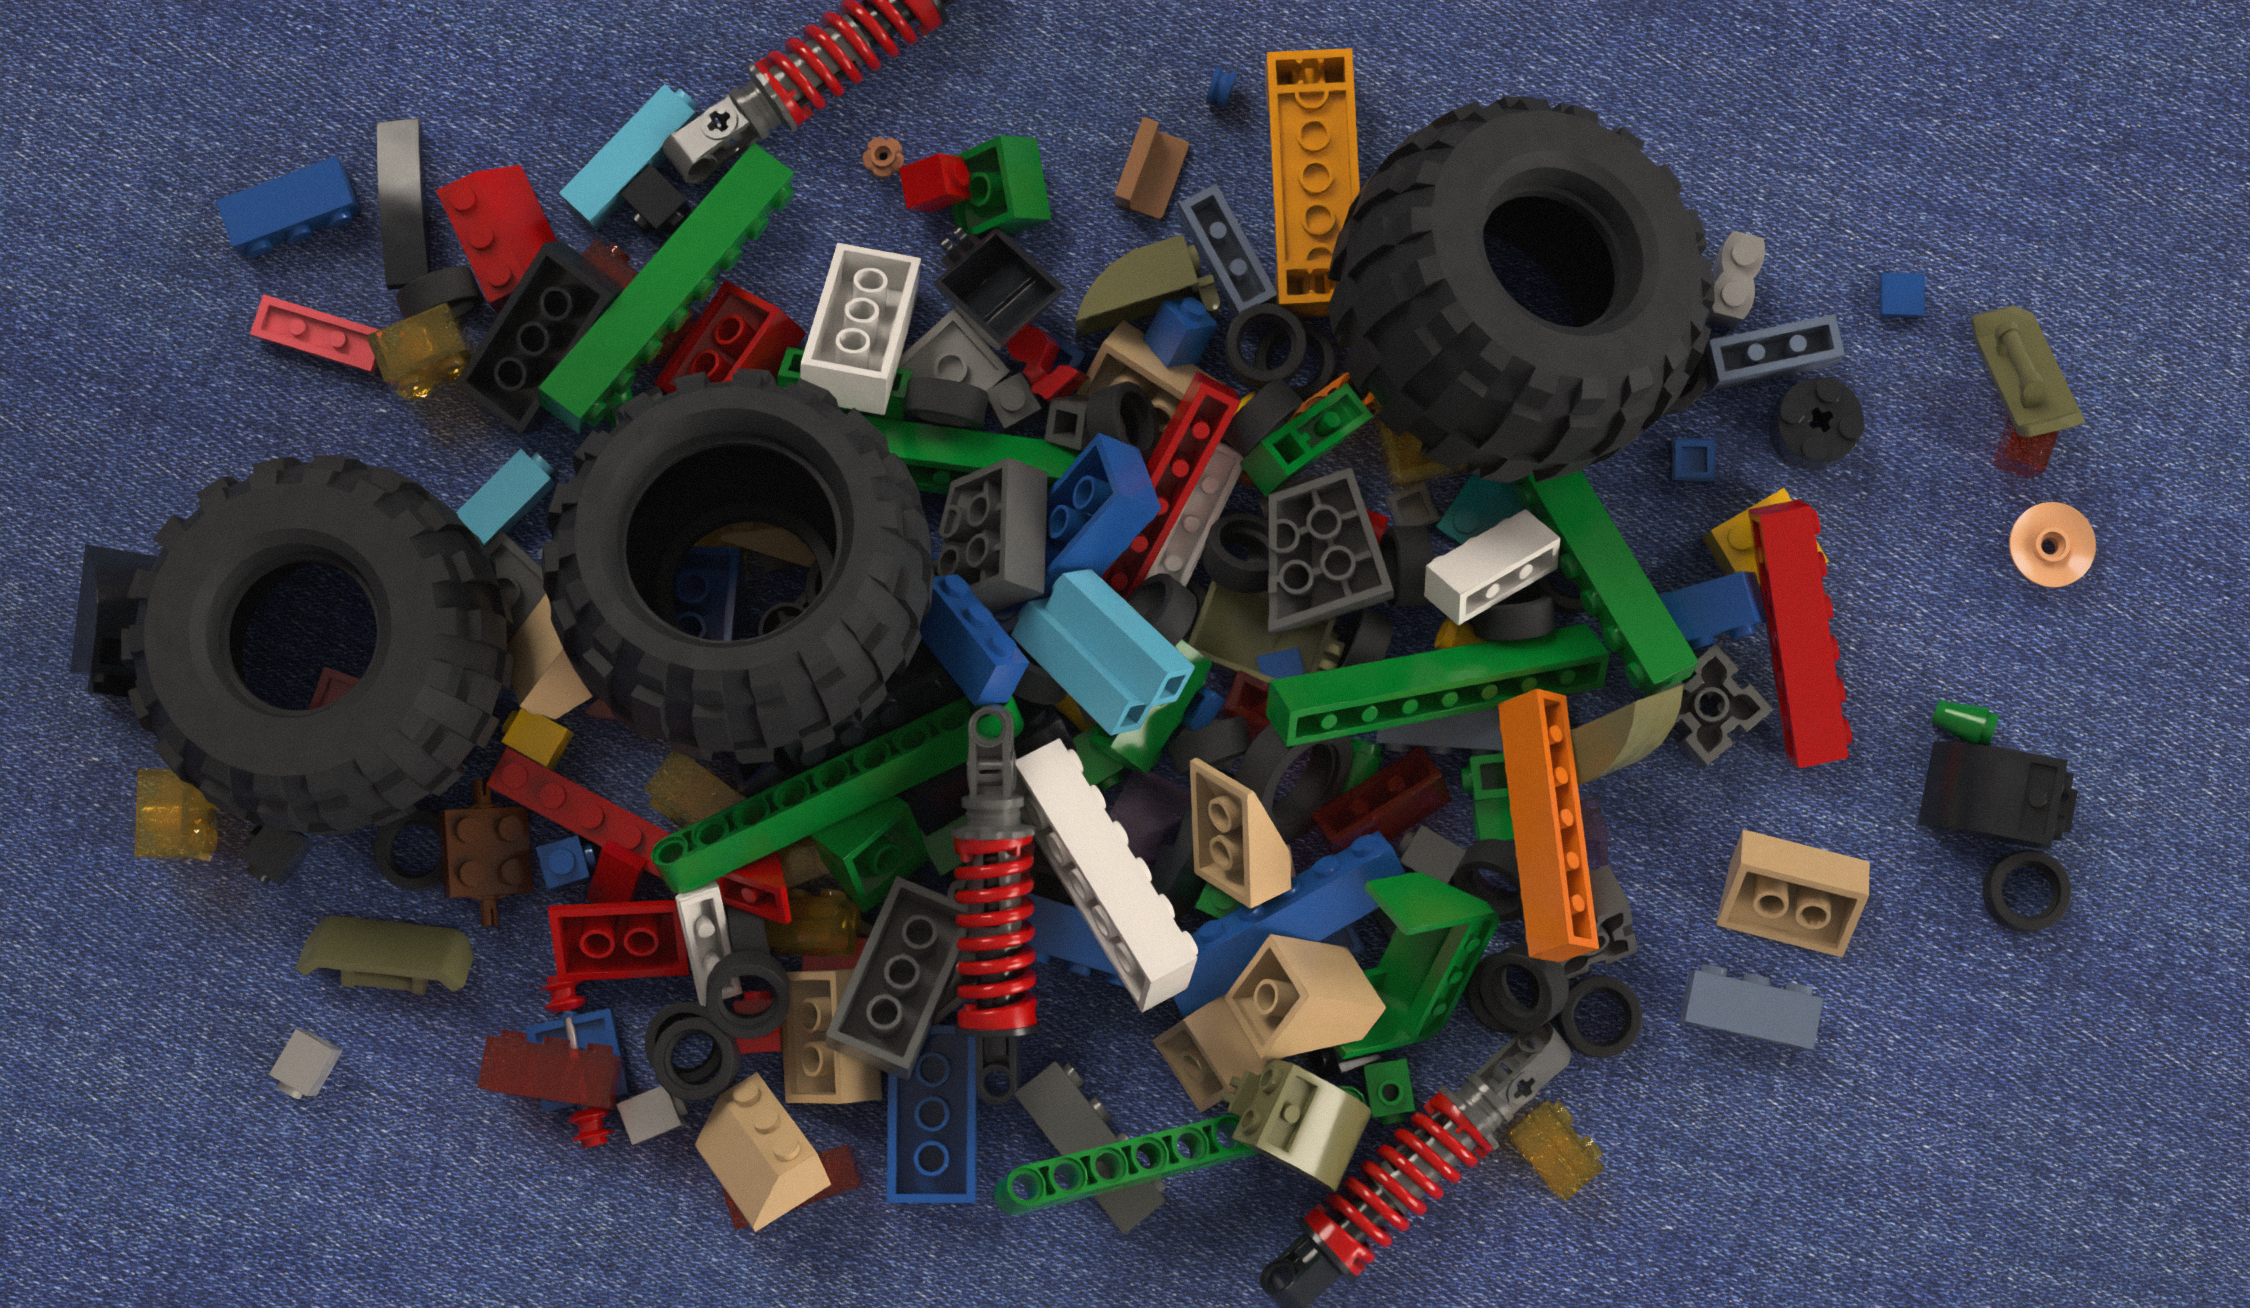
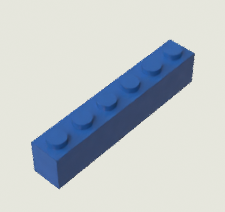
[1170,831,1405,1017]

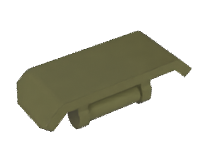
[1971,305,2086,437]
[295,916,474,995]

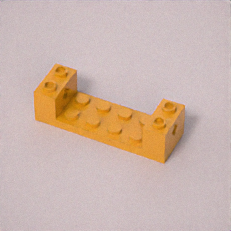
[1265,48,1360,317]

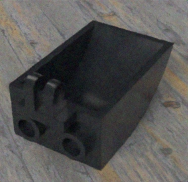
[933,225,1065,349]
[70,544,158,698]
[1917,741,2078,851]

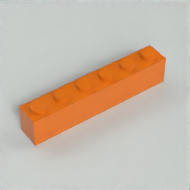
[1498,688,1599,962]

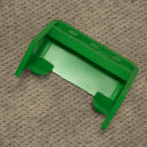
[1332,872,1499,1059]

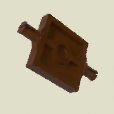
[439,778,533,927]

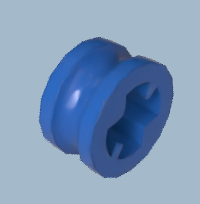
[1205,66,1237,109]

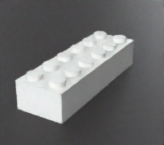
[1015,738,1198,1013]

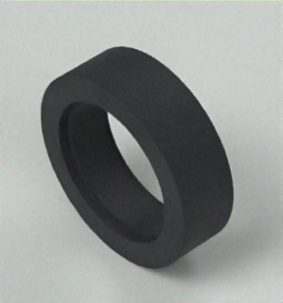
[1234,723,1352,842]

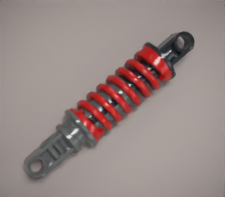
[662,0,956,184]
[951,704,1040,1105]
[1259,1021,1571,1308]

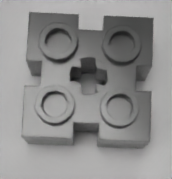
[1659,644,1773,769]
[1560,865,1638,980]

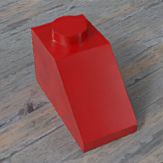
[715,850,792,925]

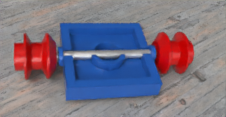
[525,975,630,1149]

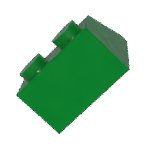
[952,135,1052,240]
[811,795,930,914]

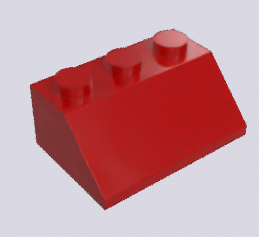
[436,165,557,314]
[653,280,807,394]
[548,900,690,982]

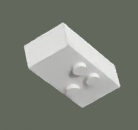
[800,243,921,415]

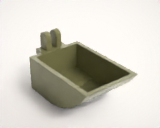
[1075,234,1220,339]
[1188,579,1346,687]
[1571,684,1684,786]
[1222,1059,1372,1193]

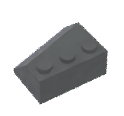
[932,457,1048,614]
[1268,467,1394,633]

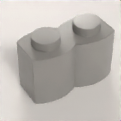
[1705,231,1765,330]

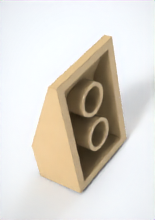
[1190,758,1292,909]

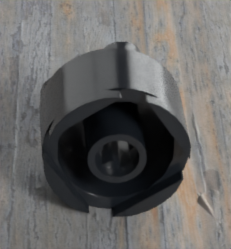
[1769,377,1865,471]

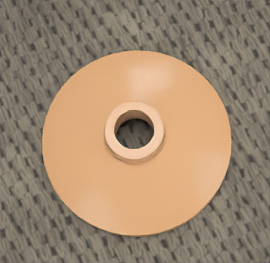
[2009,502,2096,588]

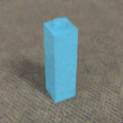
[559,84,698,231]
[456,449,556,548]
[1045,569,1195,707]
[1011,598,1151,735]

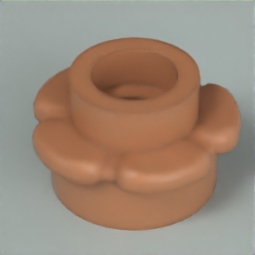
[863,137,904,178]

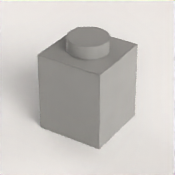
[269,1029,343,1099]
[616,1086,689,1145]

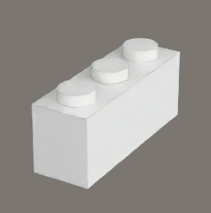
[1424,509,1560,625]

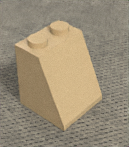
[507,594,593,720]
[1224,934,1386,1061]
[1152,993,1285,1113]

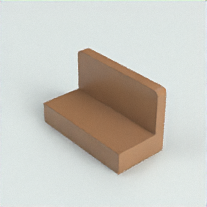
[1114,117,1189,221]

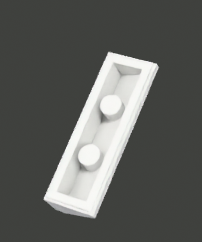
[675,880,742,1006]

